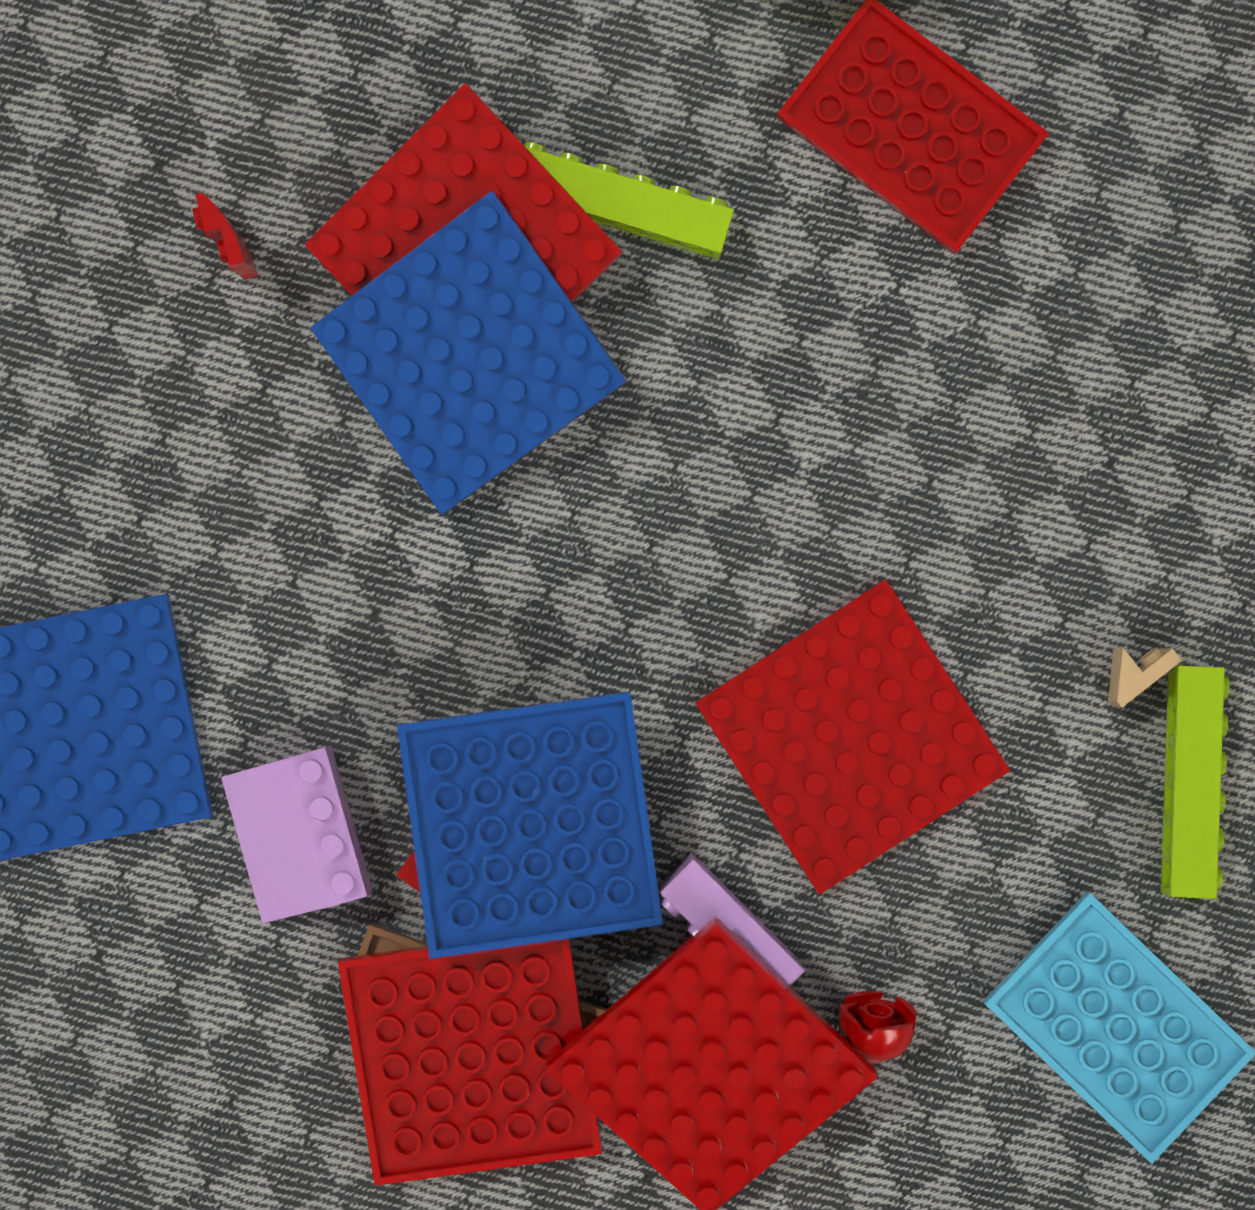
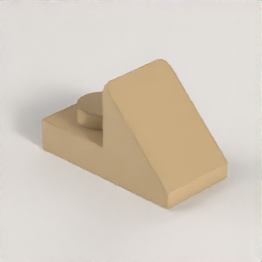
[1108,647,1182,708]

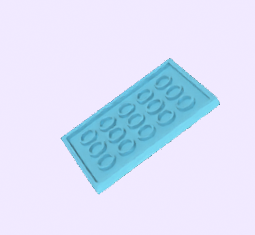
[982,892,1255,1164]

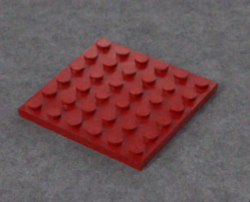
[304,83,624,303]
[695,579,1010,895]
[546,916,878,1210]
[338,938,602,1186]

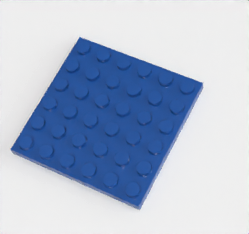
[310,191,628,515]
[0,594,213,861]
[397,692,663,959]

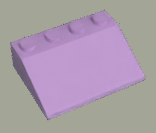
[221,745,373,923]

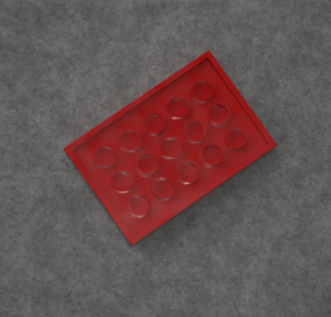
[776,0,1049,255]

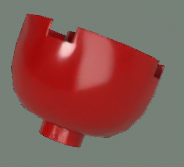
[839,991,917,1063]

